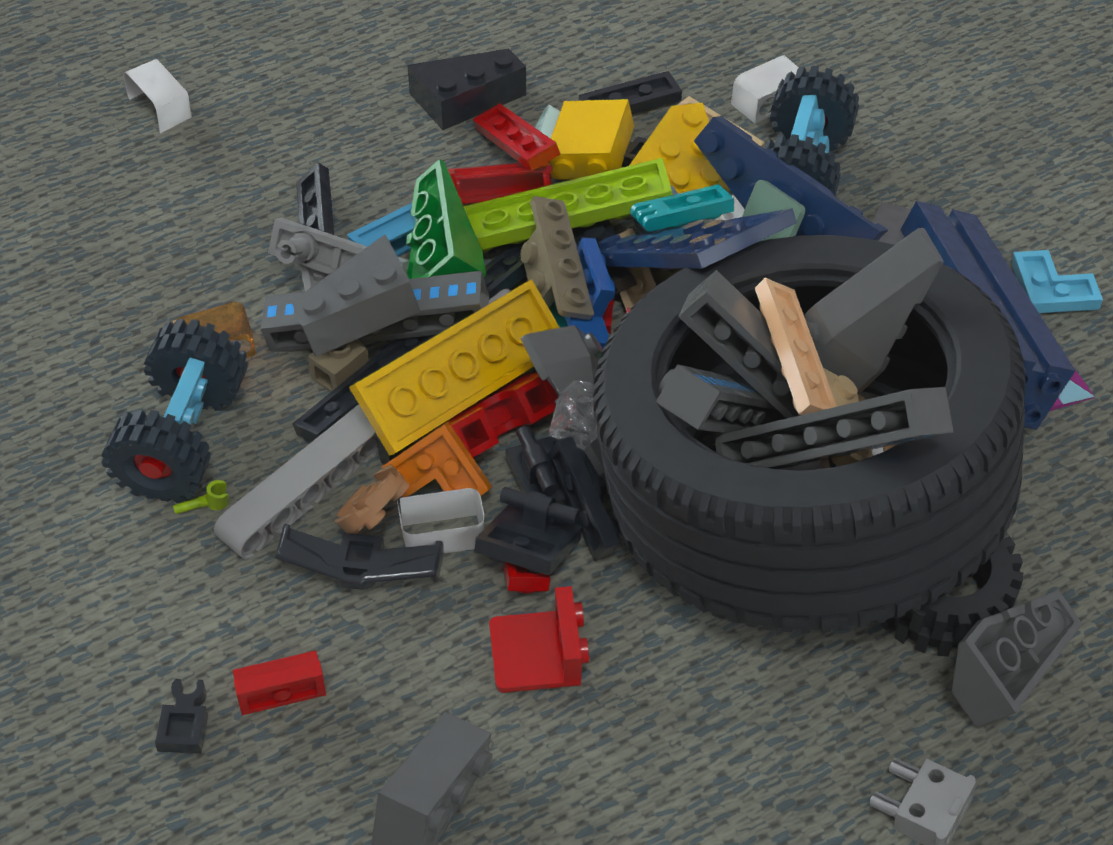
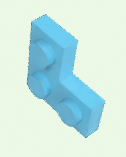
[1011,250,1103,313]

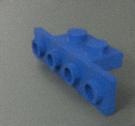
[565,238,615,349]

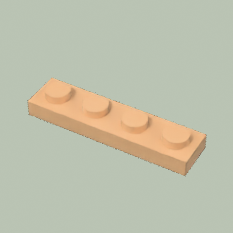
[755,278,837,415]

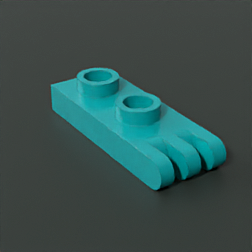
[630,184,734,232]

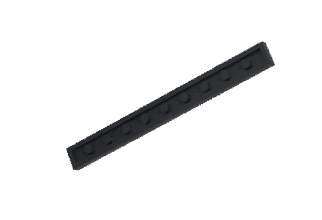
[292,239,529,442]

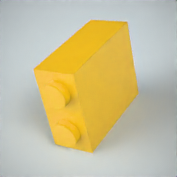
[550,99,635,180]

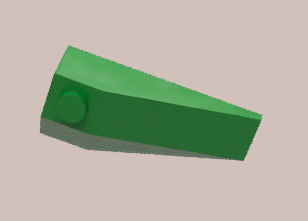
[406,159,486,279]

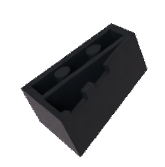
[407,48,526,130]

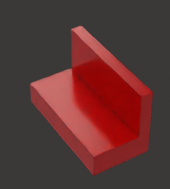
[233,650,326,715]

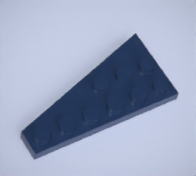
[694,116,888,241]
[599,208,797,269]

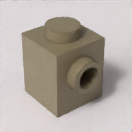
[308,339,368,392]

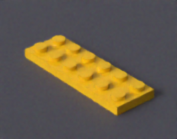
[349,279,560,456]

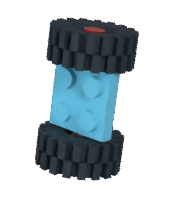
[764,66,859,196]
[101,319,248,503]

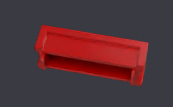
[448,162,553,204]

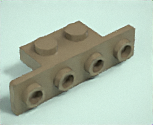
[521,196,594,320]

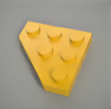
[629,103,730,194]

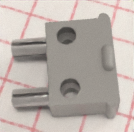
[870,758,976,845]

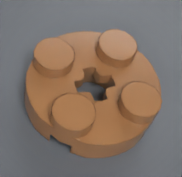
[335,465,409,534]

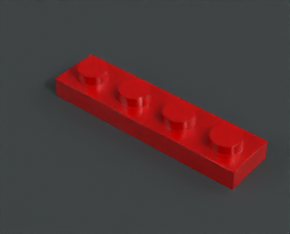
[472,103,561,171]

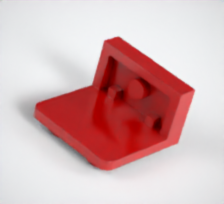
[489,586,589,693]

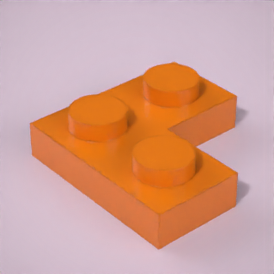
[382,422,493,497]

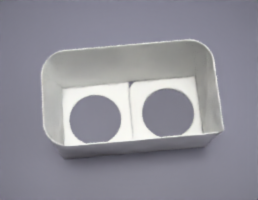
[731,55,798,124]
[124,59,192,133]
[397,488,484,553]

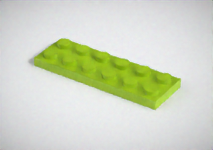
[464,158,673,252]

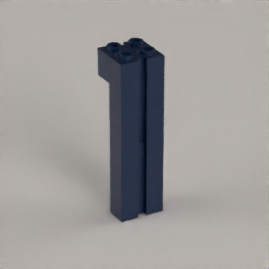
[900,201,1076,430]

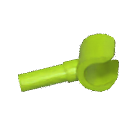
[173,480,229,514]

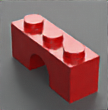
[435,373,559,457]

